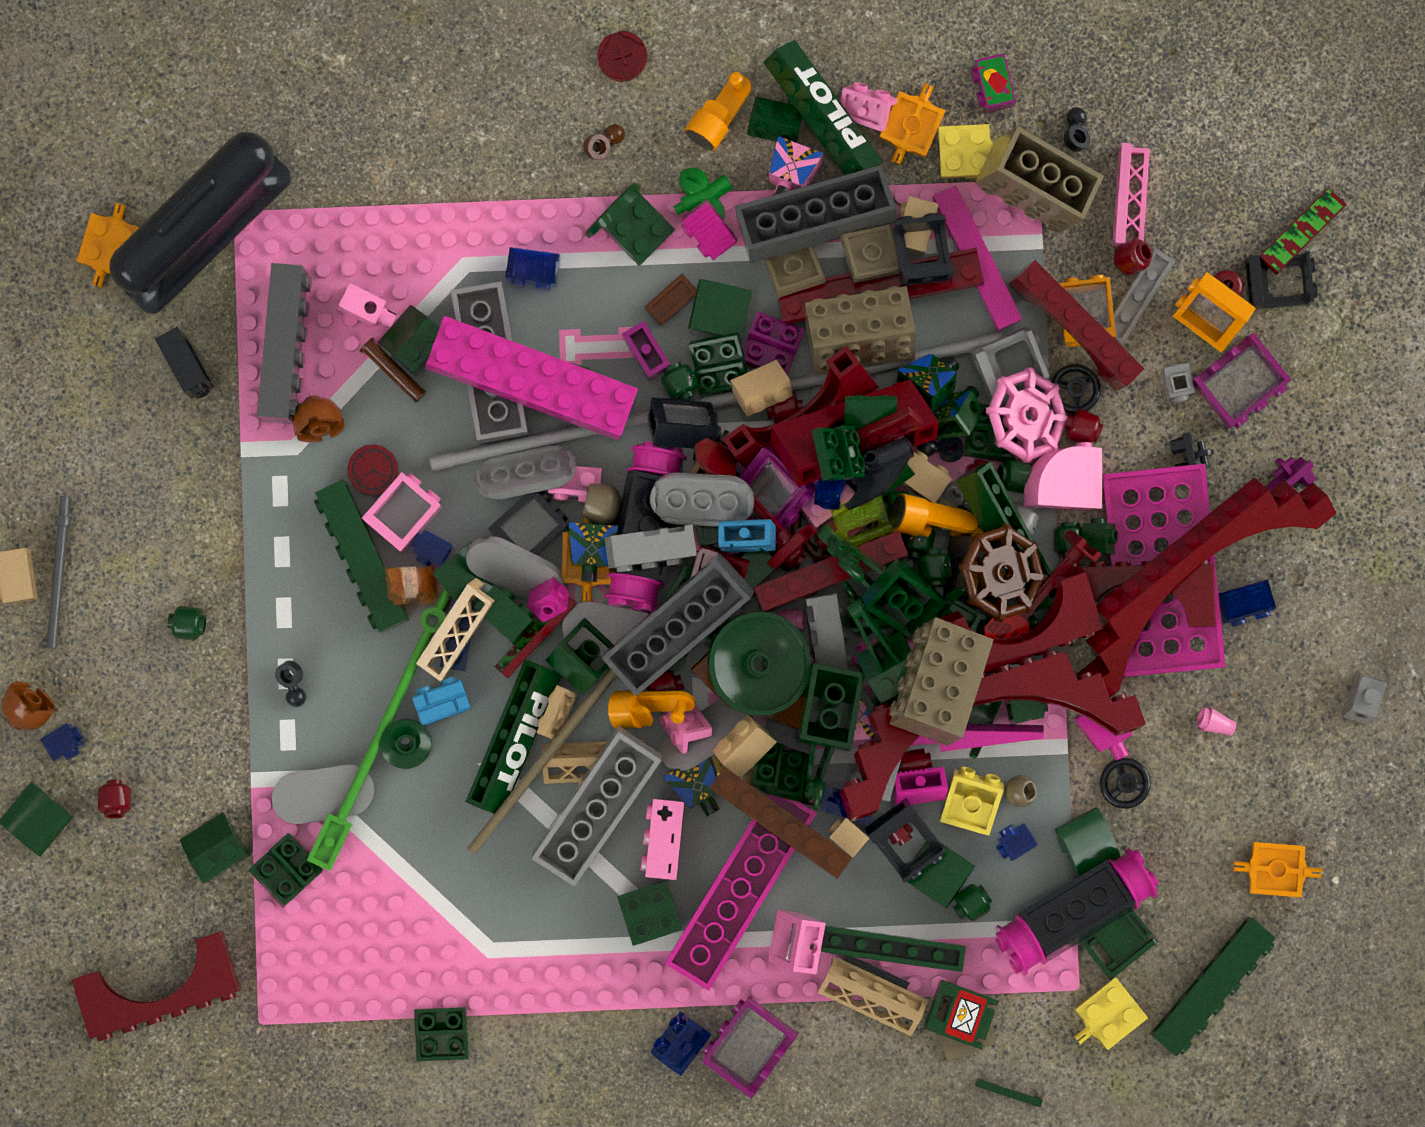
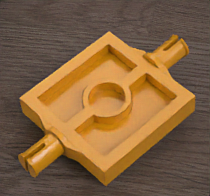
[879,83,945,166]
[77,203,139,288]
[562,517,611,602]
[1233,842,1322,898]

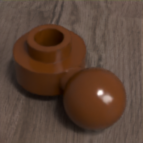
[583,124,625,160]

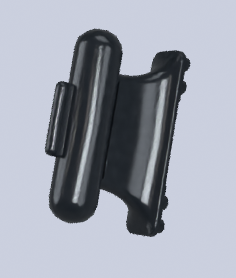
[109,132,291,314]

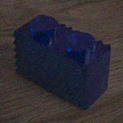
[505,247,561,291]
[1218,580,1276,627]

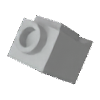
[1160,363,1195,403]

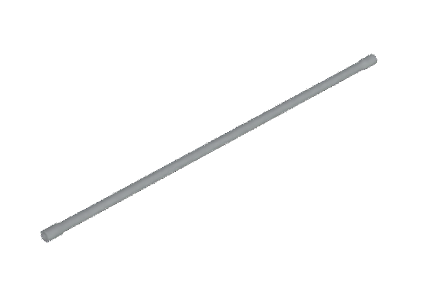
[429,331,1002,471]

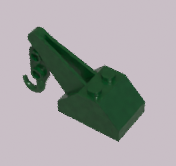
[816,524,947,640]
[843,581,913,707]
[798,663,864,811]

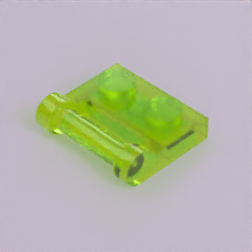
[830,496,893,551]

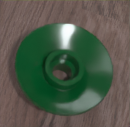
[380,719,432,769]

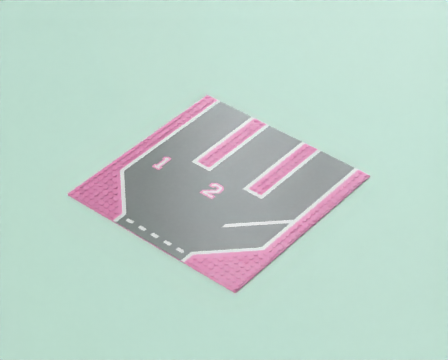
[234,182,1080,1025]

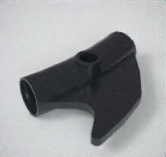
[845,436,914,510]

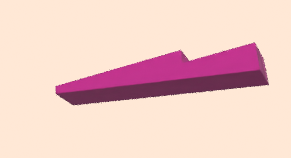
[933,186,1022,332]
[911,723,1044,752]

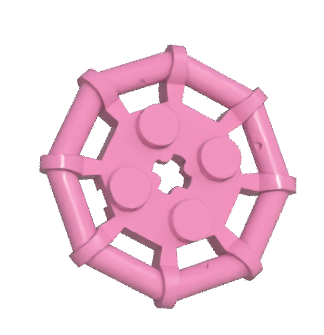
[986,367,1068,463]

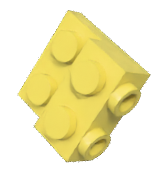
[940,767,1004,836]

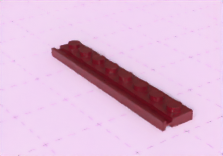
[779,247,984,325]

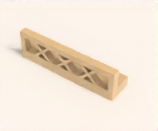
[416,578,495,682]
[542,740,645,784]
[818,956,928,1036]

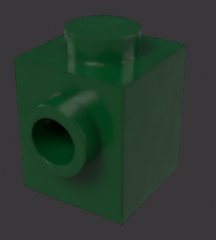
[1082,518,1118,555]

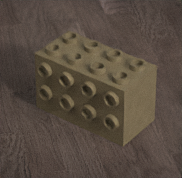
[975,126,1104,232]
[805,286,916,376]
[889,617,994,746]

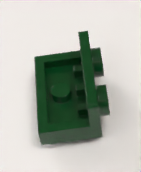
[747,96,802,143]

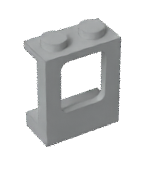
[970,327,1050,399]

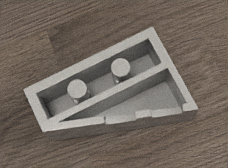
[604,525,697,573]
[804,594,852,670]

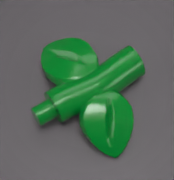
[673,168,733,220]

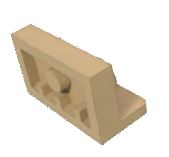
[537,685,578,740]

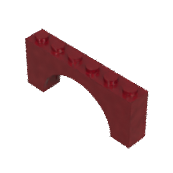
[1008,260,1144,391]
[723,345,879,480]
[771,380,939,487]
[753,531,908,612]
[1070,560,1216,628]
[939,566,1103,674]
[71,931,241,1042]

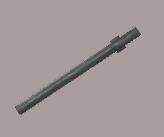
[46,495,71,648]

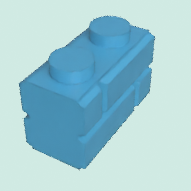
[718,519,776,553]
[412,676,472,726]

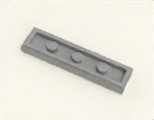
[1104,247,1176,346]

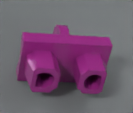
[1266,457,1316,490]

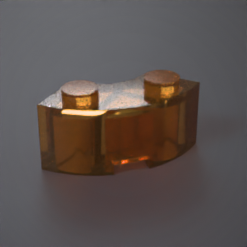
[385,567,438,605]

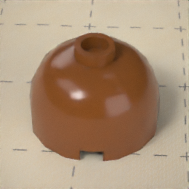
[292,395,345,443]
[2,681,55,730]

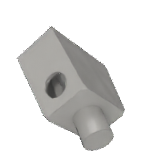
[1342,671,1387,725]

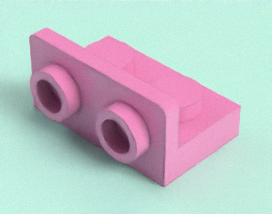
[840,82,897,131]
[548,466,602,503]
[659,704,712,754]

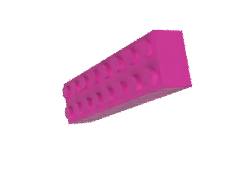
[425,316,638,441]
[665,793,817,991]

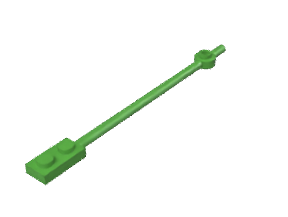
[307,588,451,871]

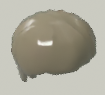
[582,483,622,525]

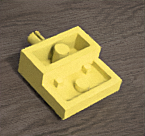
[938,124,993,179]
[1074,977,1148,1050]

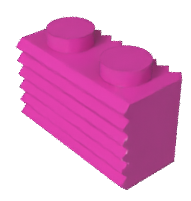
[681,199,738,260]
[892,766,948,806]

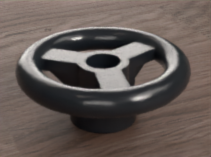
[1051,364,1101,414]
[1100,758,1151,809]

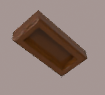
[644,274,697,327]

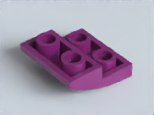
[743,311,805,376]

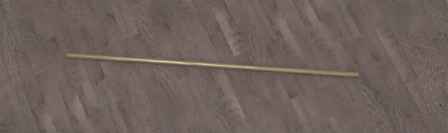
[467,470,774,855]

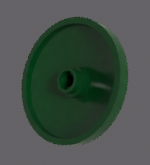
[707,612,811,716]

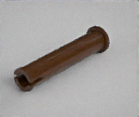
[359,337,427,403]

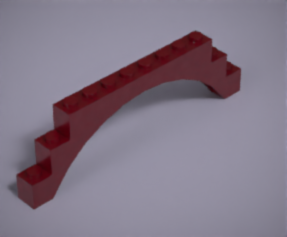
[1076,477,1337,697]
[839,650,1146,822]

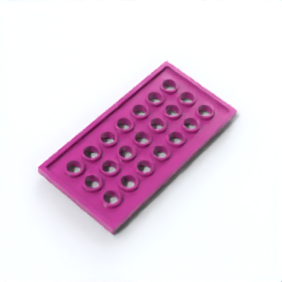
[1103,464,1226,677]

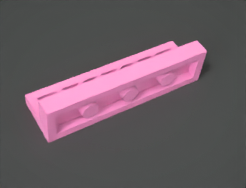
[1112,143,1150,247]

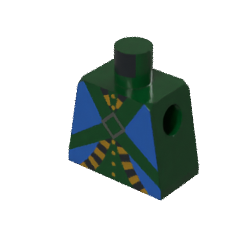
[897,354,959,412]
[933,386,984,440]
[567,522,618,582]
[664,758,720,817]

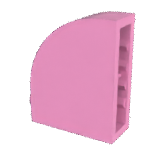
[1024,442,1102,511]

